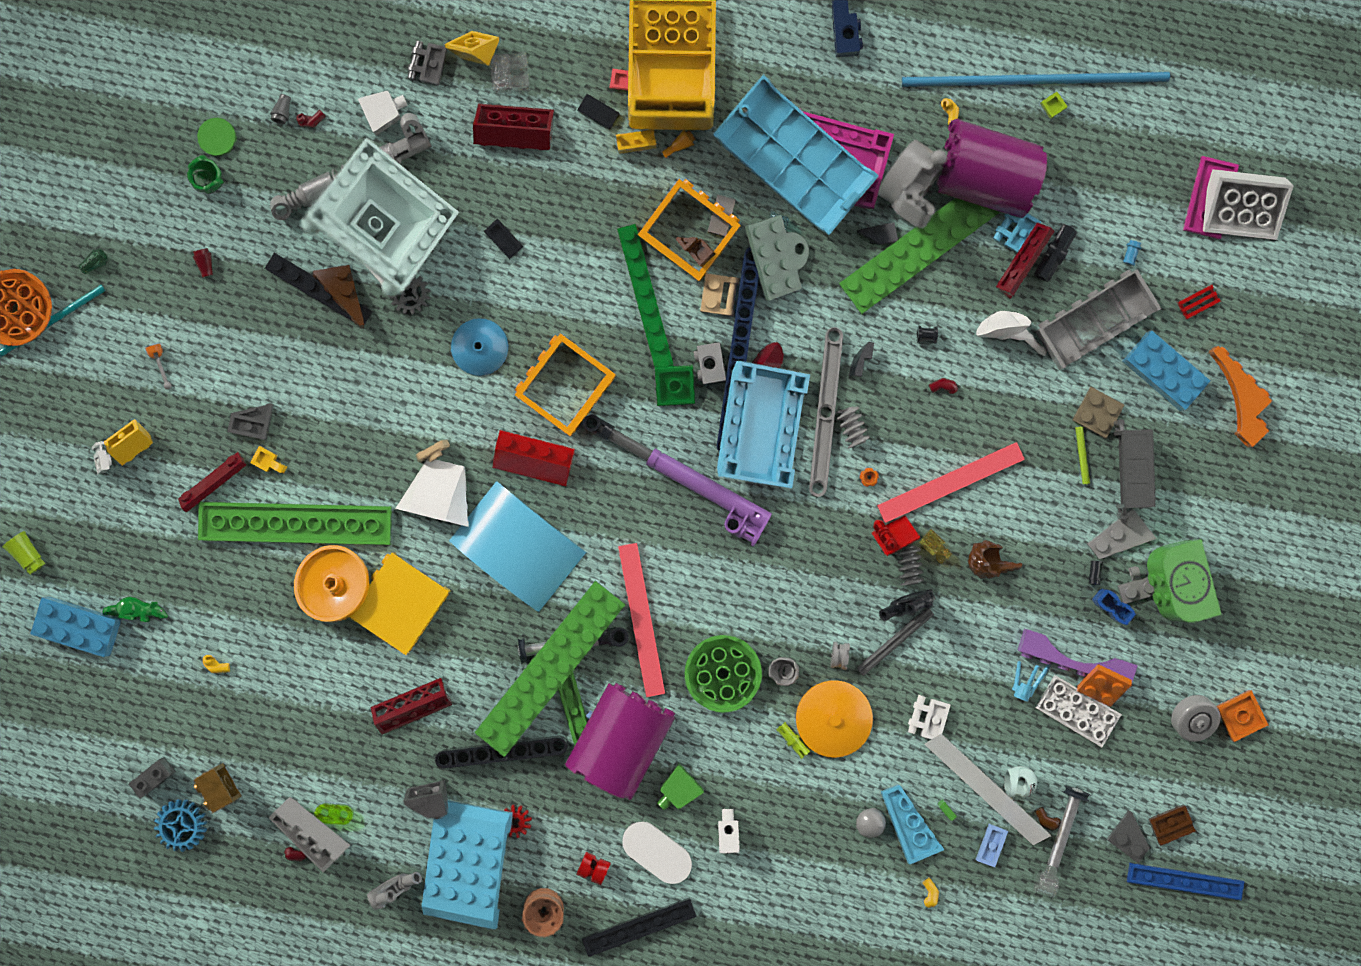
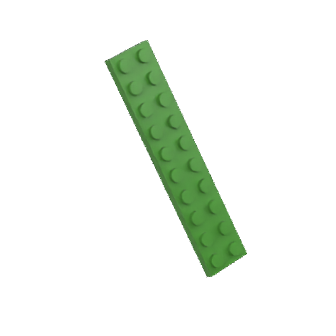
[839,198,1000,314]
[198,502,392,545]
[474,580,626,757]

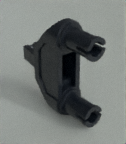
[879,589,936,621]

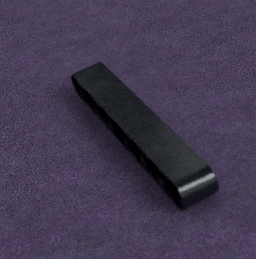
[435,735,568,769]

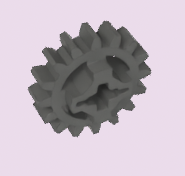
[388,274,431,315]

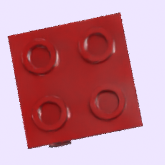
[872,515,921,557]

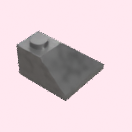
[403,780,449,819]

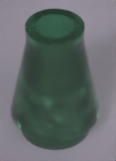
[78,248,109,274]

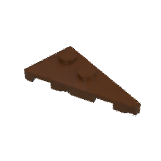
[313,265,364,328]

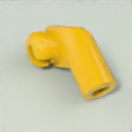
[941,98,959,125]
[922,877,939,908]

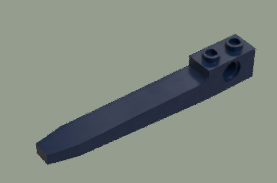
[832,0,863,57]

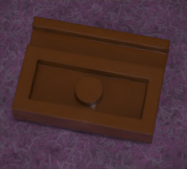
[1148,804,1196,846]

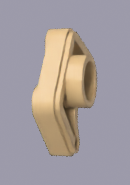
[416,439,450,463]

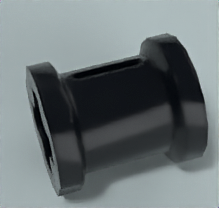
[916,326,938,344]

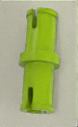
[776,722,810,759]

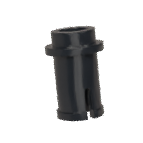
[1087,560,1103,585]

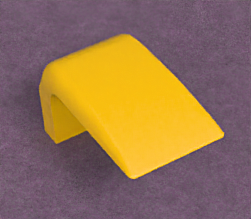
[628,0,716,130]

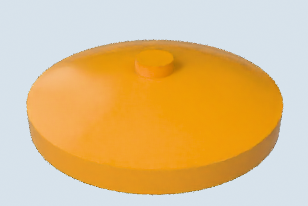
[294,545,369,623]
[796,680,873,758]

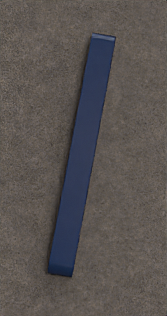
[716,247,759,452]

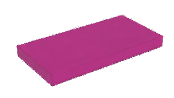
[1183,156,1239,239]

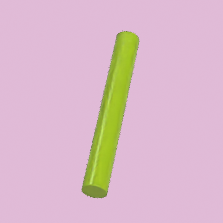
[1075,427,1090,484]

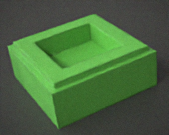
[937,799,957,821]

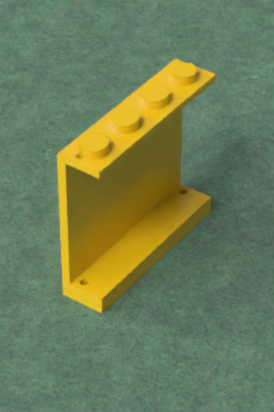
[350,552,451,655]

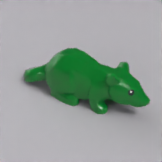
[102,596,168,622]

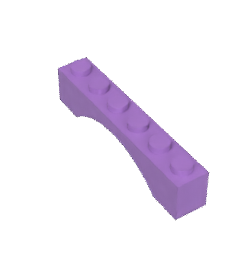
[1017,628,1138,682]

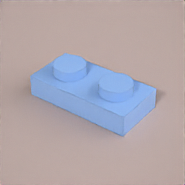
[976,823,1008,867]

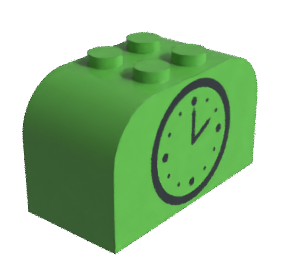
[1147,539,1221,622]

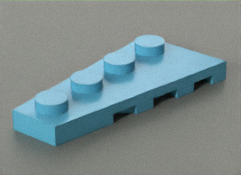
[881,785,944,864]

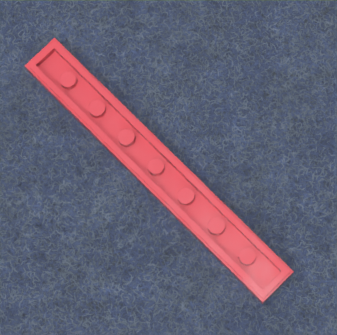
[877,442,1025,523]
[618,543,665,697]

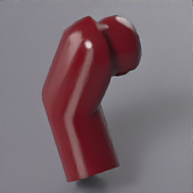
[928,378,958,394]
[284,847,307,862]

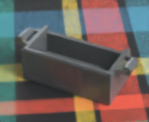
[1113,419,1156,520]

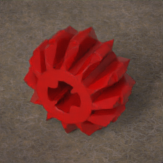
[504,805,532,838]

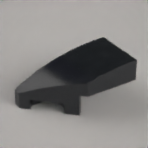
[857,223,898,245]
[848,342,874,377]

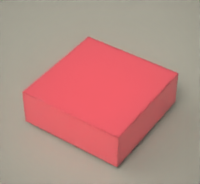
[610,69,628,91]

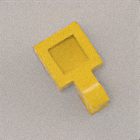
[250,446,287,474]

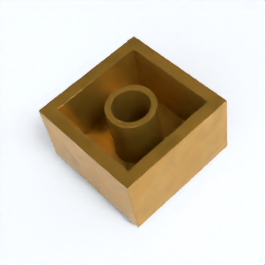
[193,763,241,814]

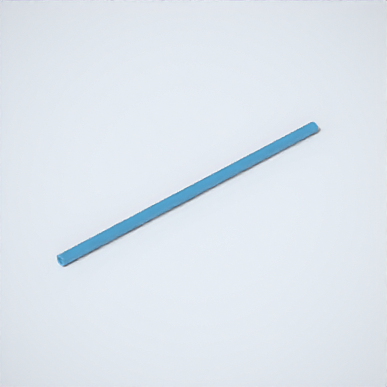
[902,72,1170,87]

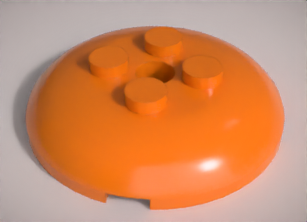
[0,269,52,346]

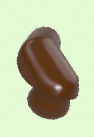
[1034,807,1061,830]

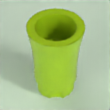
[2,531,45,575]

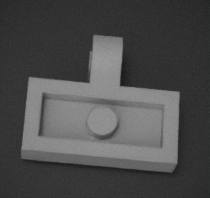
[1117,566,1154,603]

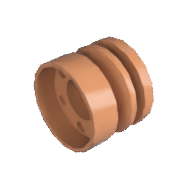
[523,888,564,937]

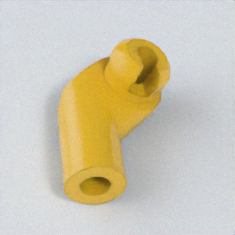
[203,655,230,674]

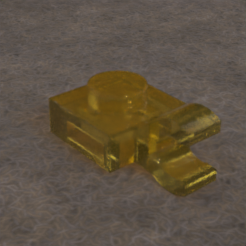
[919,529,952,564]

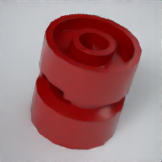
[576,852,611,886]

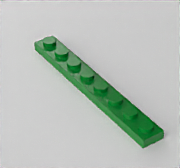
[617,224,674,367]

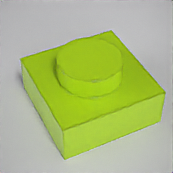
[1040,91,1068,119]

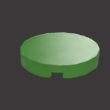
[197,118,236,156]

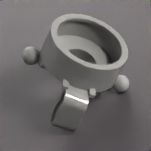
[878,139,947,228]

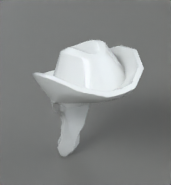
[976,311,1047,356]

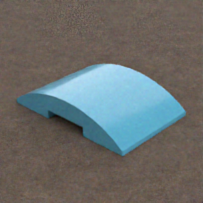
[449,481,586,612]

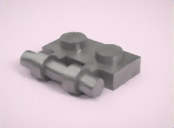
[407,41,448,86]

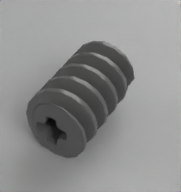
[897,545,924,585]

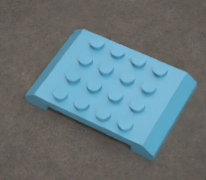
[717,361,810,488]
[422,800,513,929]

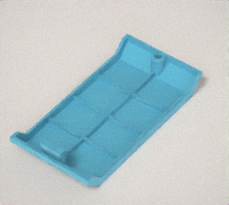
[713,75,879,235]

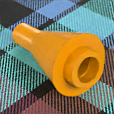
[662,130,696,158]

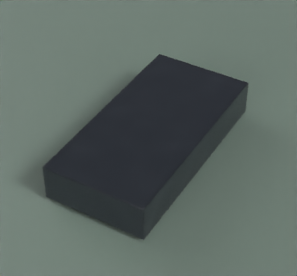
[577,94,620,130]
[484,218,524,260]

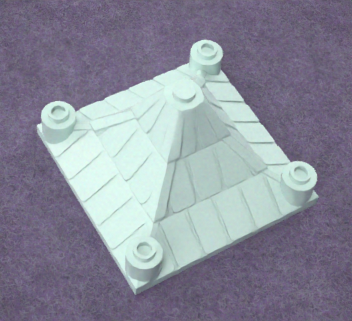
[302,138,459,296]

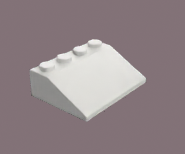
[1203,169,1294,240]

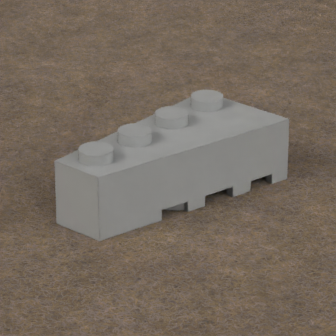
[269,797,350,872]

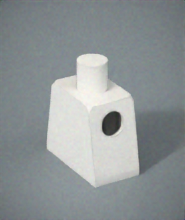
[358,91,408,135]
[718,809,739,853]

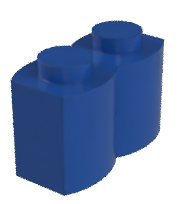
[1092,589,1136,625]

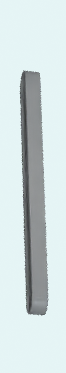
[809,327,843,497]

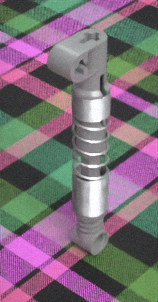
[270,113,432,220]

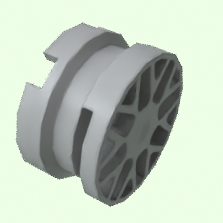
[831,641,850,670]

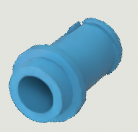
[1123,240,1142,266]

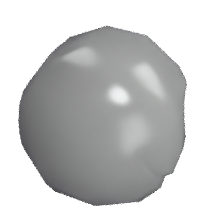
[769,657,799,686]
[856,808,886,838]

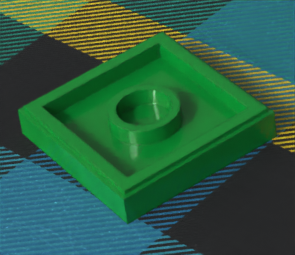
[655,365,695,406]

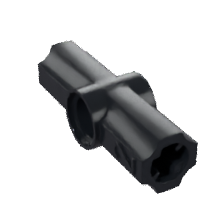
[1034,224,1077,282]

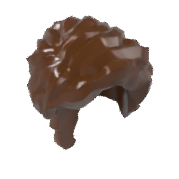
[968,540,1022,579]

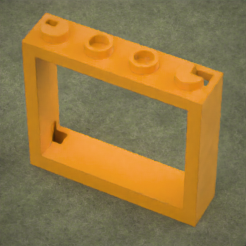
[638,179,741,281]
[515,333,616,437]

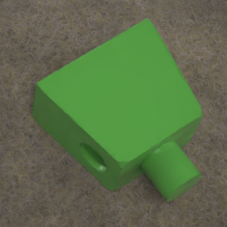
[657,763,704,811]

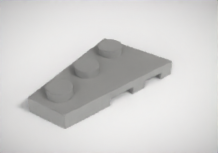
[1087,509,1157,559]

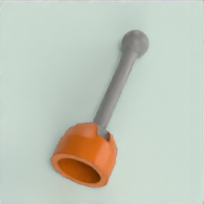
[145,343,172,389]

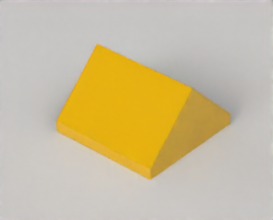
[445,31,499,66]

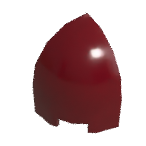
[752,342,784,369]

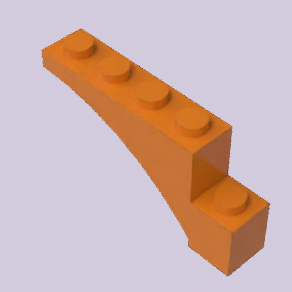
[1208,346,1272,448]

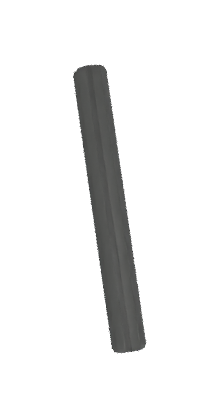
[857,609,934,676]

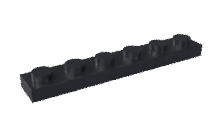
[264,252,373,326]
[582,897,697,957]

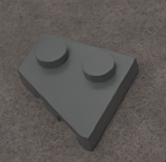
[227,403,274,440]
[1107,810,1150,863]

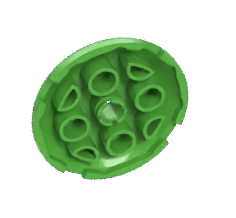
[685,635,762,712]

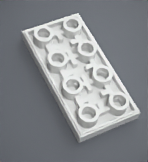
[1035,675,1121,747]

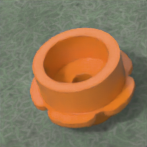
[860,468,879,486]

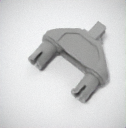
[367,872,422,910]

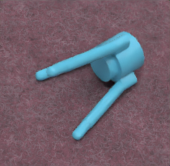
[1012,661,1051,702]

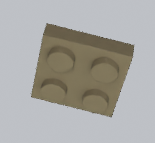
[1072,387,1124,439]

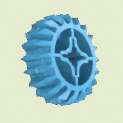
[154,799,207,852]

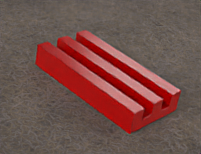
[1177,285,1221,319]

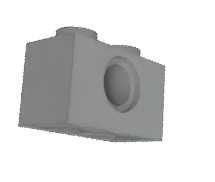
[694,342,726,385]

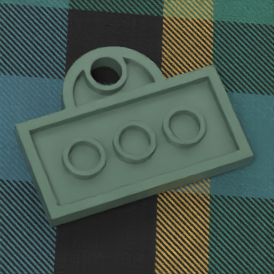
[745,215,809,300]

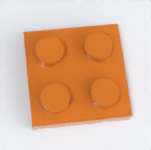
[1077,664,1132,707]
[1217,690,1268,742]

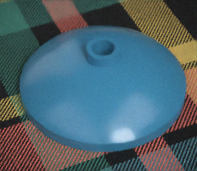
[451,318,508,376]

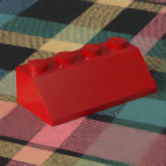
[492,430,576,486]

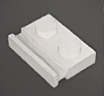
[92,441,112,474]

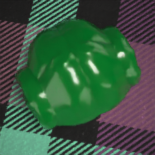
[187,155,224,194]

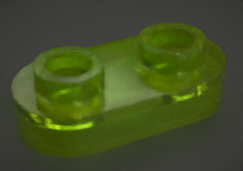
[314,803,354,825]

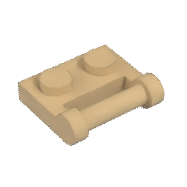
[700,273,740,317]

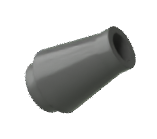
[270,94,291,125]

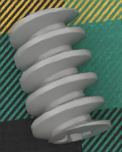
[835,406,870,449]

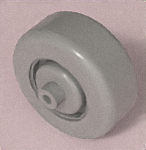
[1171,695,1220,742]

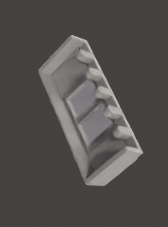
[1035,269,1161,370]

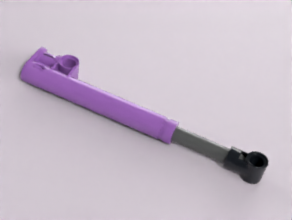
[583,414,772,547]

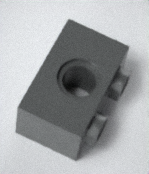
[129,757,176,799]

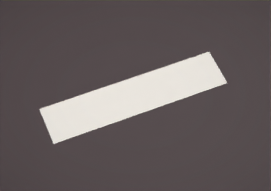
[924,733,1051,845]

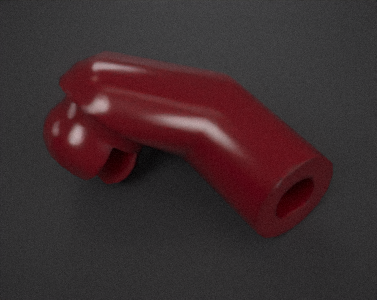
[296,109,326,128]

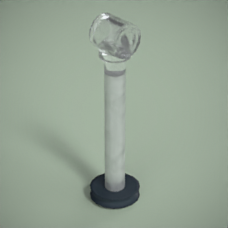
[1034,786,1091,898]

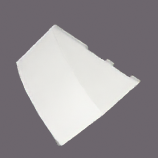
[396,459,469,527]

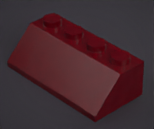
[473,104,554,151]

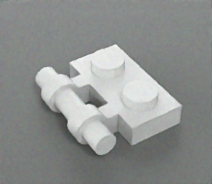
[908,695,950,739]

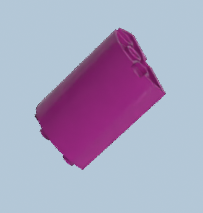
[938,119,1047,218]
[565,683,676,800]

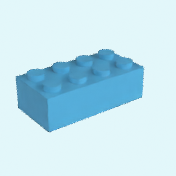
[1122,331,1210,411]
[30,596,122,657]

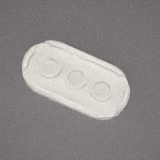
[623,822,692,884]

